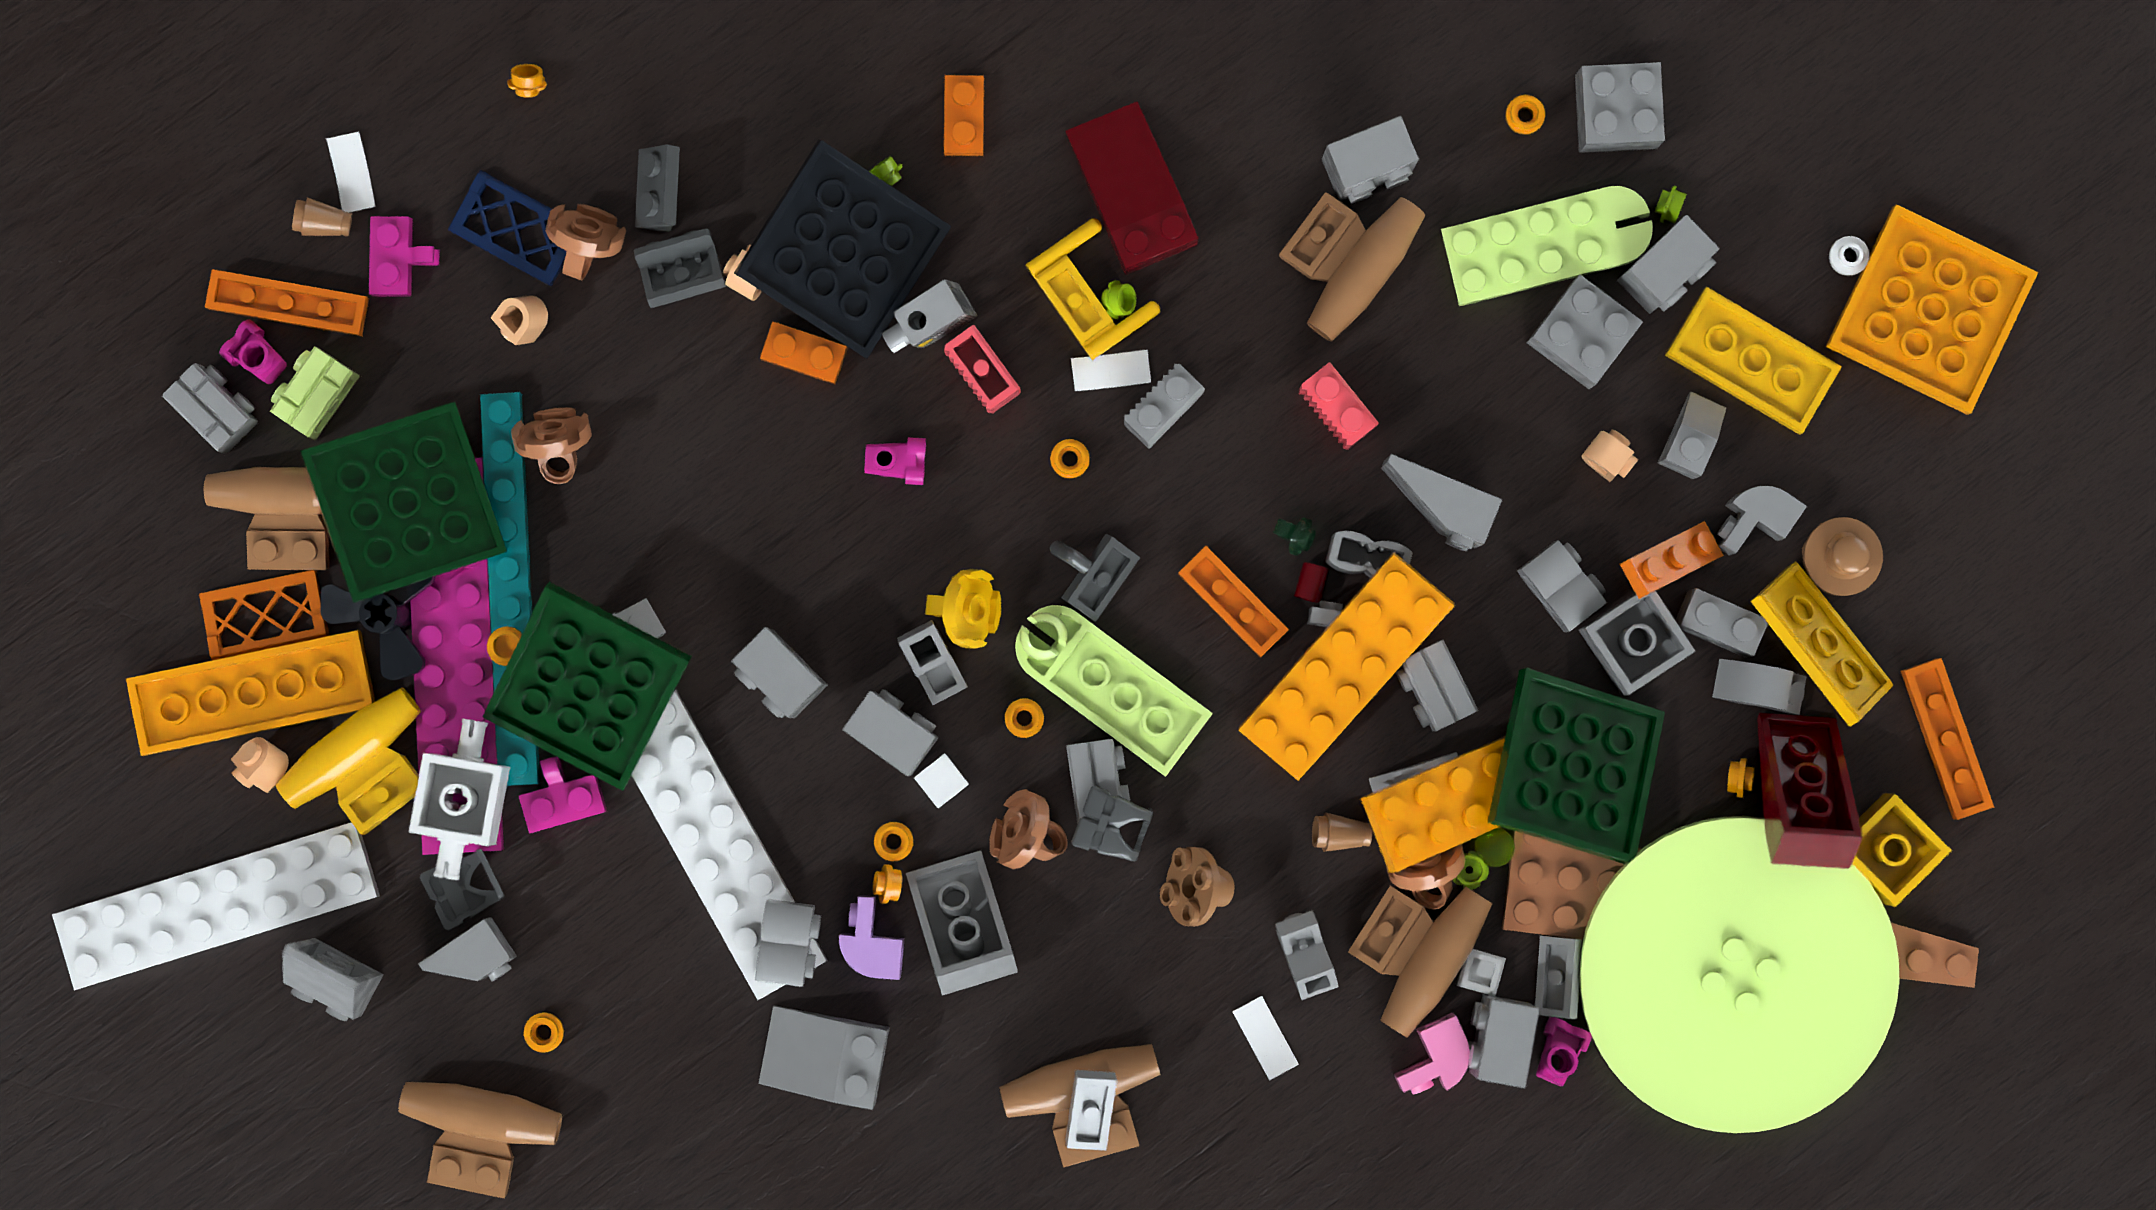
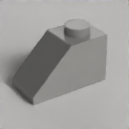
[1658,392,1726,479]
[418,917,517,982]

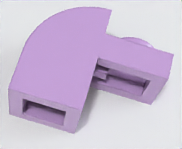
[839,895,904,980]

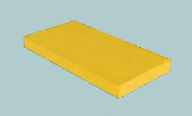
[1665,287,1842,435]
[1751,562,1894,727]

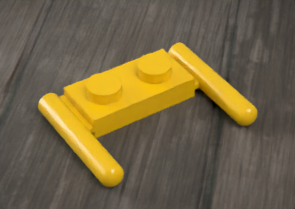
[1025,218,1160,361]

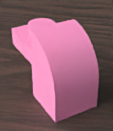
[1394,1013,1470,1095]

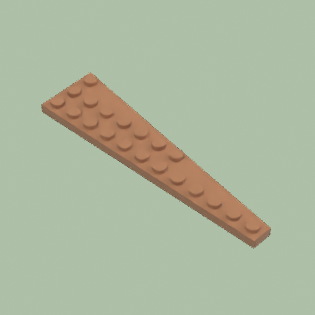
[1501,831,1979,988]

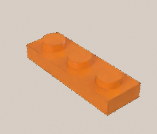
[1620,521,1724,599]
[1178,546,1289,657]

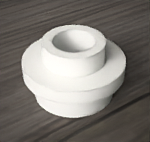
[1829,236,1869,276]

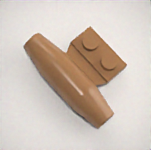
[1279,192,1425,342]
[204,467,329,570]
[1348,886,1492,1037]
[999,1044,1161,1167]
[399,1082,562,1198]

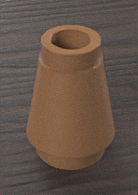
[292,198,352,236]
[1312,813,1372,852]

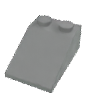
[1381,454,1502,552]
[906,850,1018,996]
[283,938,384,1021]
[758,1005,890,1110]

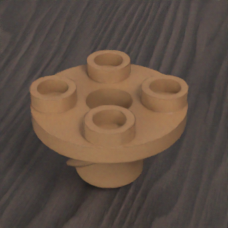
[1802,517,1883,596]
[1160,847,1235,927]

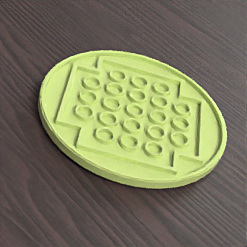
[1579,816,1899,1133]

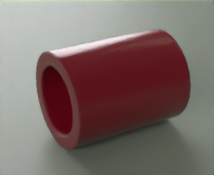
[1294,562,1330,603]

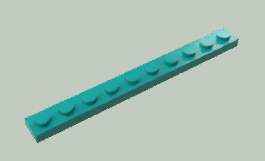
[480,392,540,786]

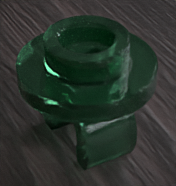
[1273,517,1316,556]

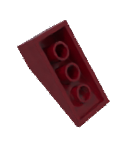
[1065,101,1199,275]
[1757,713,1863,869]

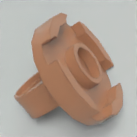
[545,204,626,281]
[511,408,592,484]
[990,789,1068,869]
[1385,844,1466,910]

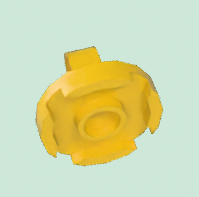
[925,569,1001,649]

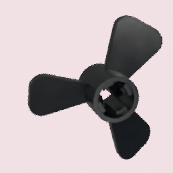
[320,576,435,680]

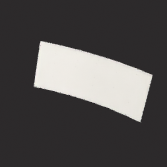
[327,132,375,212]
[1071,350,1151,391]
[1232,996,1299,1081]

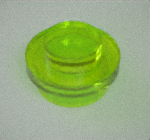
[1475,828,1515,867]

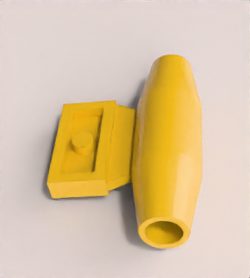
[276,687,421,835]

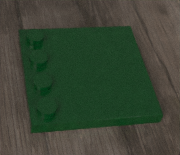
[300,402,507,603]
[482,582,692,791]
[1487,668,1665,864]

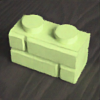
[270,346,360,440]

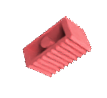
[944,325,1021,413]
[1299,362,1379,449]

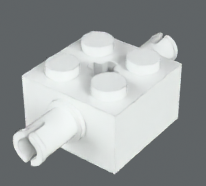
[409,718,510,880]

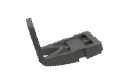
[1071,785,1154,861]
[420,849,505,930]

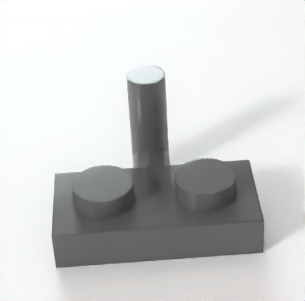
[1050,534,1140,622]

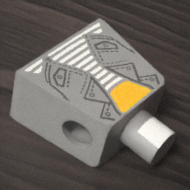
[882,279,978,353]

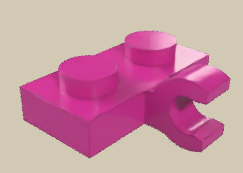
[369,217,439,297]
[519,756,607,834]

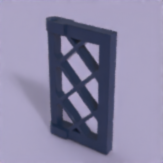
[448,170,567,287]

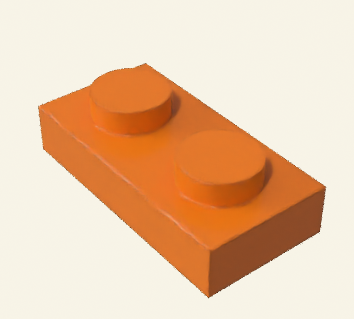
[944,75,984,156]
[760,321,848,384]

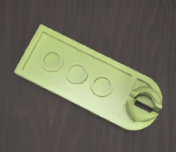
[1441,186,1653,306]
[1015,605,1213,777]

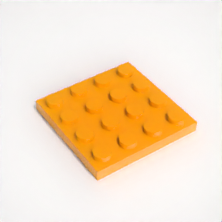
[1826,204,2038,415]

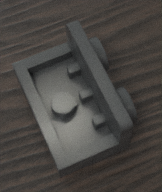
[635,144,680,232]
[633,229,726,308]

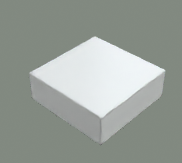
[914,753,969,808]
[1456,949,1506,997]

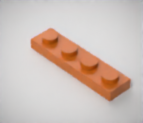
[205,269,369,336]
[1901,658,1994,820]

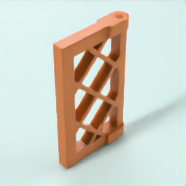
[199,570,329,660]

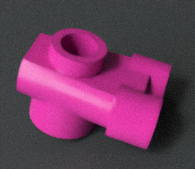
[219,319,287,384]
[864,437,926,485]
[1536,1017,1592,1086]

